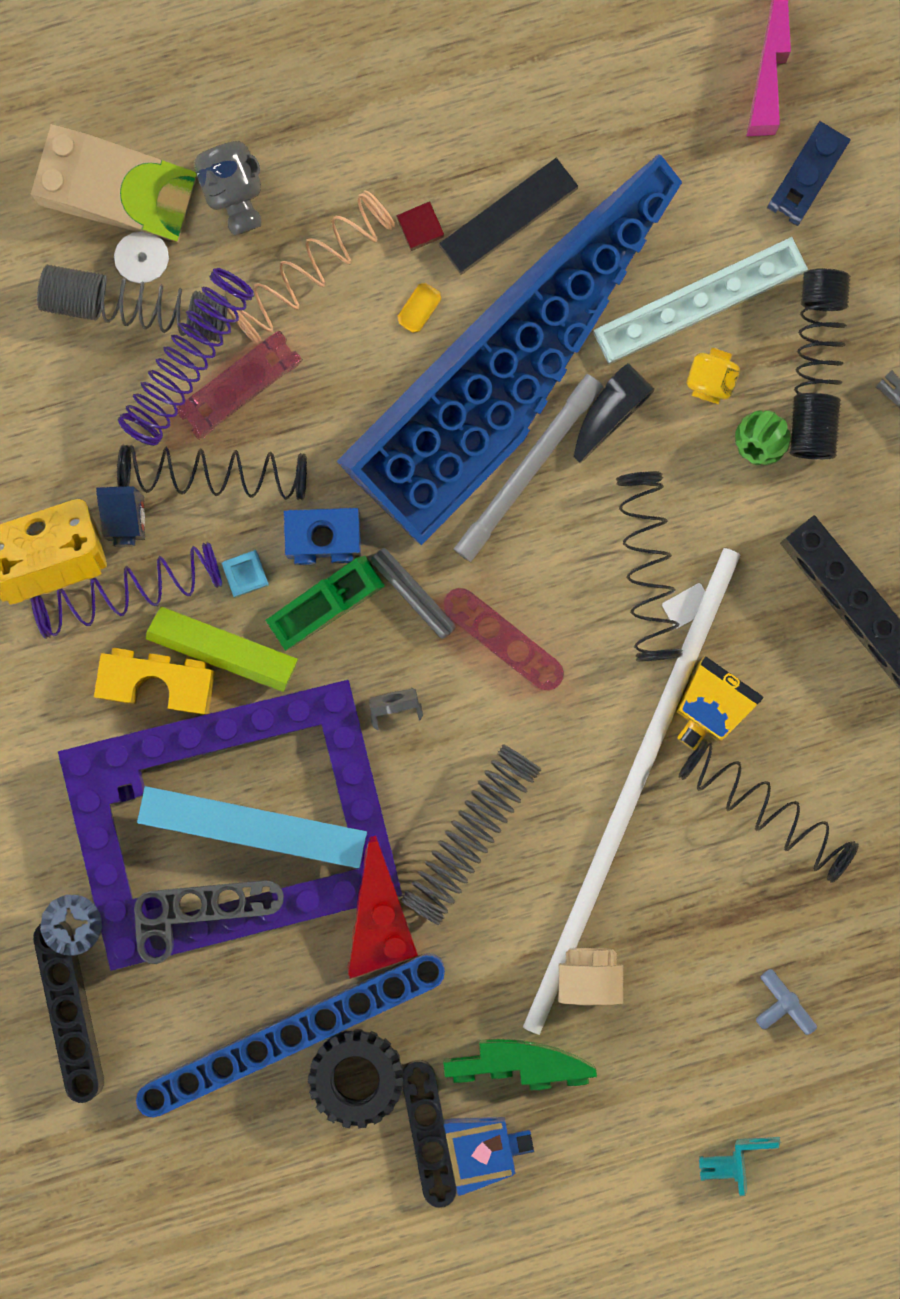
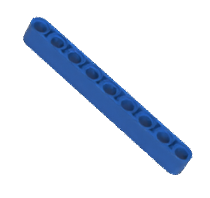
[136,953,445,1118]

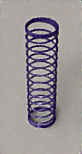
[118,268,254,446]

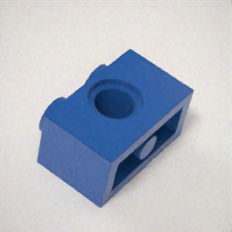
[284,508,361,565]

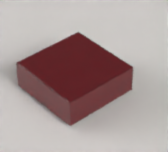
[396,201,444,251]

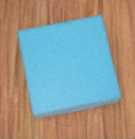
[221,550,269,598]

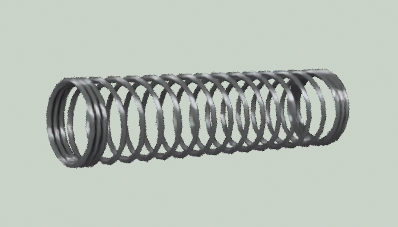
[401,744,541,925]

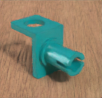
[699,1137,781,1196]

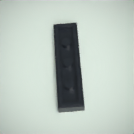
[439,157,578,275]

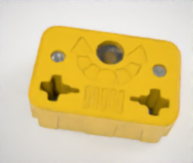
[0,499,107,605]

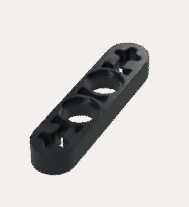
[403,1060,456,1208]

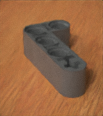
[134,880,284,964]

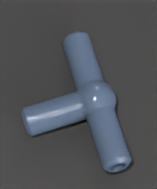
[756,969,817,1035]

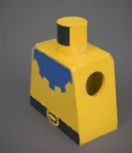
[676,656,764,751]

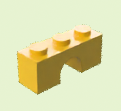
[94,648,215,715]

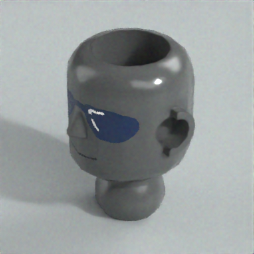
[194,141,262,236]

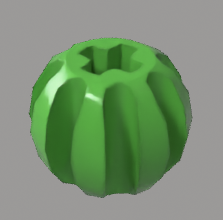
[735,410,791,465]

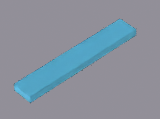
[137,786,367,868]

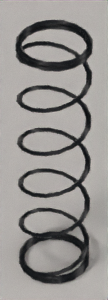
[117,444,307,500]
[616,471,683,662]
[678,739,859,883]

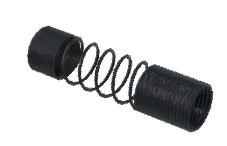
[789,268,851,460]

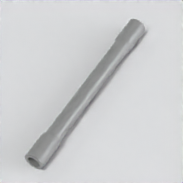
[453,374,604,562]

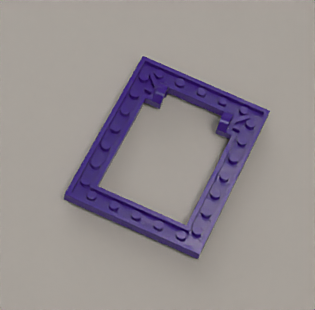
[58,679,403,971]

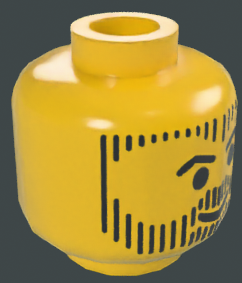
[686,347,740,405]

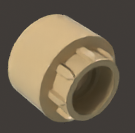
[558,948,623,1005]

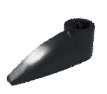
[573,363,655,463]

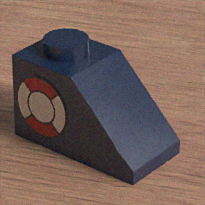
[96,486,145,547]

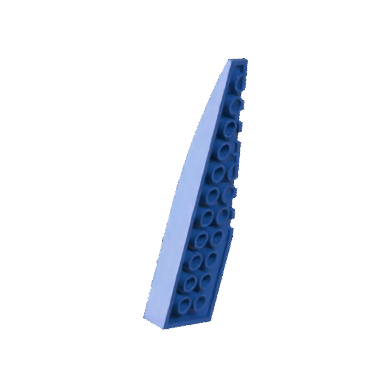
[336,154,682,546]

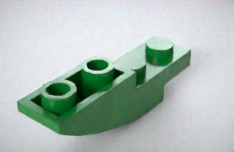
[443,1039,597,1090]

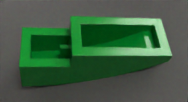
[265,556,385,651]

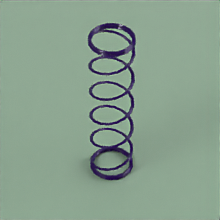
[30,542,222,639]

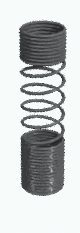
[37,264,228,342]

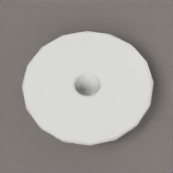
[114,231,169,284]

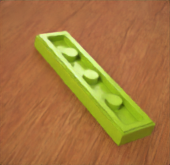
[146,606,298,692]

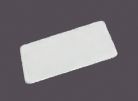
[662,583,705,628]

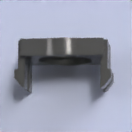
[369,688,423,730]

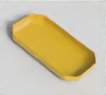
[397,283,441,333]

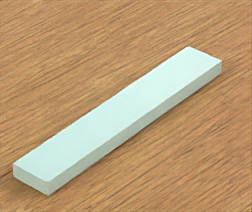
[593,237,808,365]

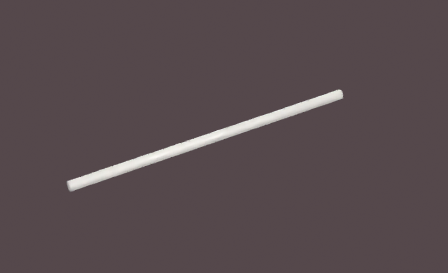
[523,548,741,1035]

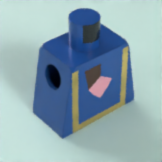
[444,1117,534,1196]

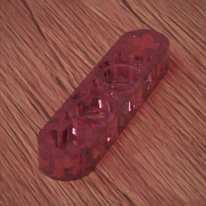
[444,588,564,691]

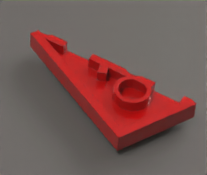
[347,835,418,979]

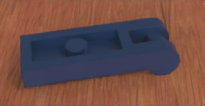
[767,121,851,226]

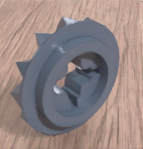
[40,895,102,955]

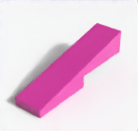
[746,0,791,136]

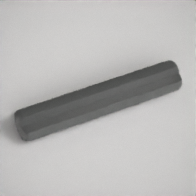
[371,548,456,639]

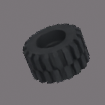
[308,1029,404,1129]

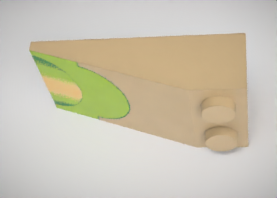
[31,124,197,243]

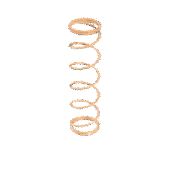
[227,190,395,344]

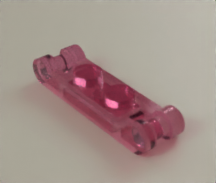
[177,331,303,440]

